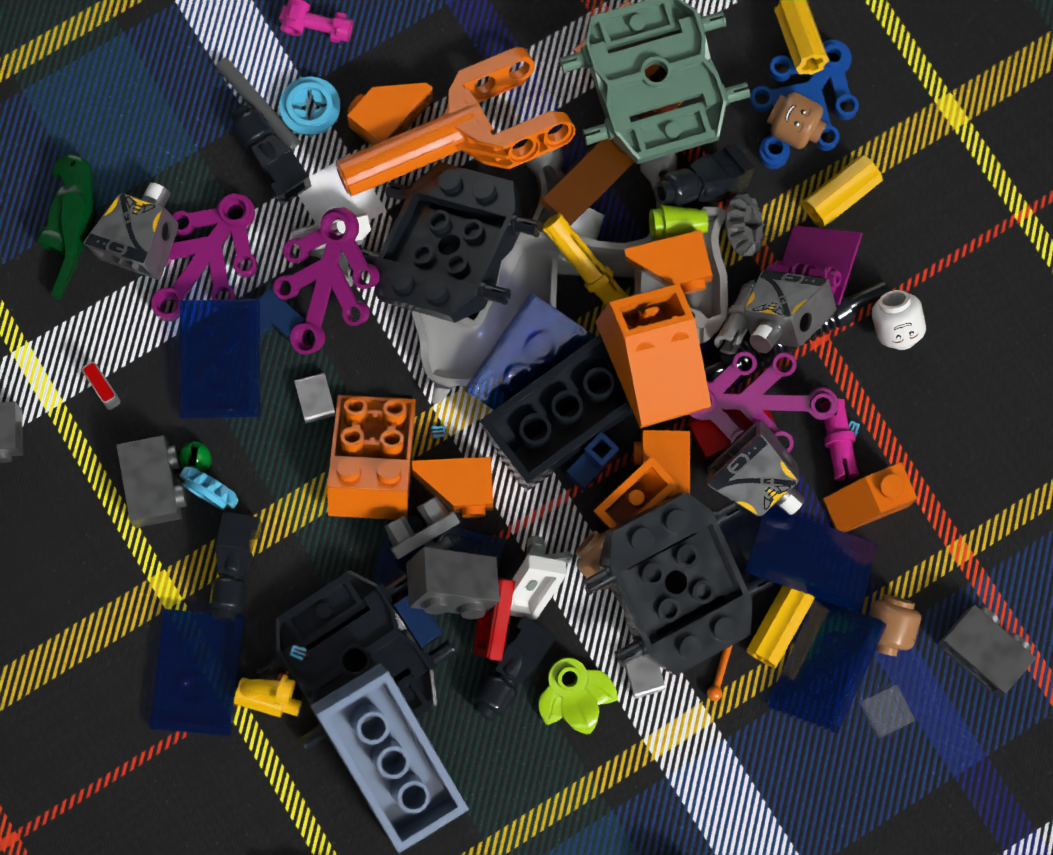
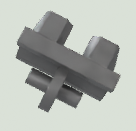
[385,497,460,559]

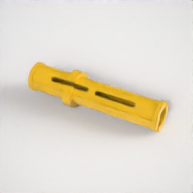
[542,213,629,306]

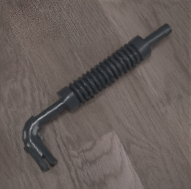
[704,281,889,381]

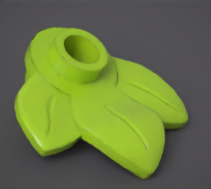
[538,657,618,734]

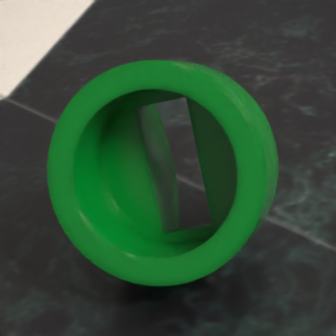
[179,442,212,473]

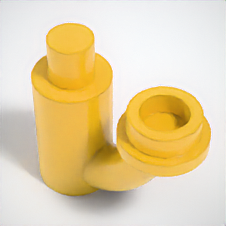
[234,674,302,718]

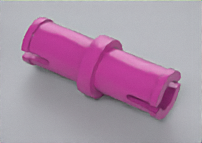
[820,399,860,481]

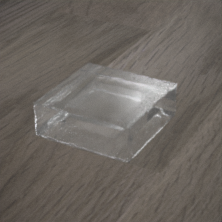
[860,685,915,739]

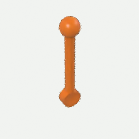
[707,645,733,701]

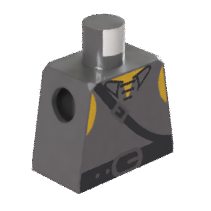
[84,182,178,280]
[744,270,837,353]
[707,419,805,516]

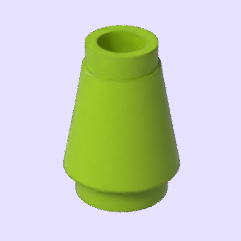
[649,205,708,240]

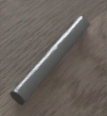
[216,57,300,150]

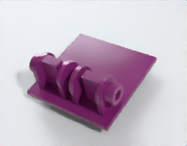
[766,226,862,305]

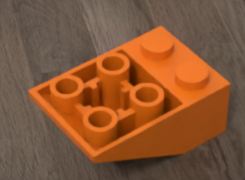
[595,283,711,428]
[327,395,416,520]

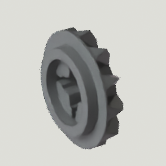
[725,194,765,256]

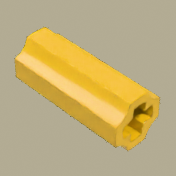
[774,0,829,75]
[802,155,883,227]
[746,581,815,668]

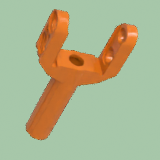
[336,47,575,197]

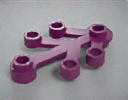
[152,193,258,322]
[273,207,380,355]
[690,350,838,452]

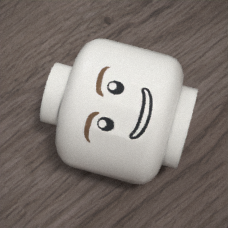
[872,290,926,350]

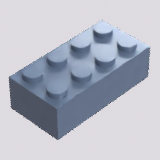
[310,663,469,853]

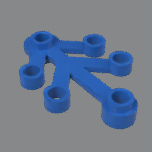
[750,40,859,169]

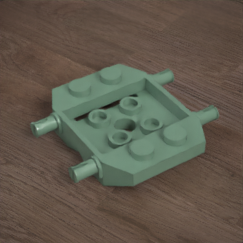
[559,0,750,164]

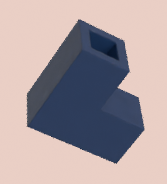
[236,288,305,345]
[566,432,619,492]
[394,596,442,649]

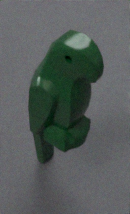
[36,155,95,300]

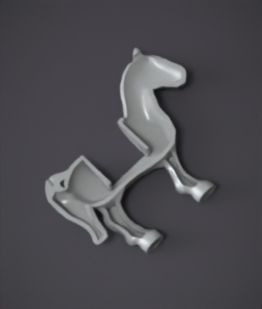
[412,148,728,404]

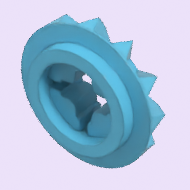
[279,77,341,138]
[179,467,239,510]

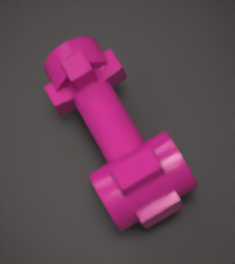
[279,0,353,44]

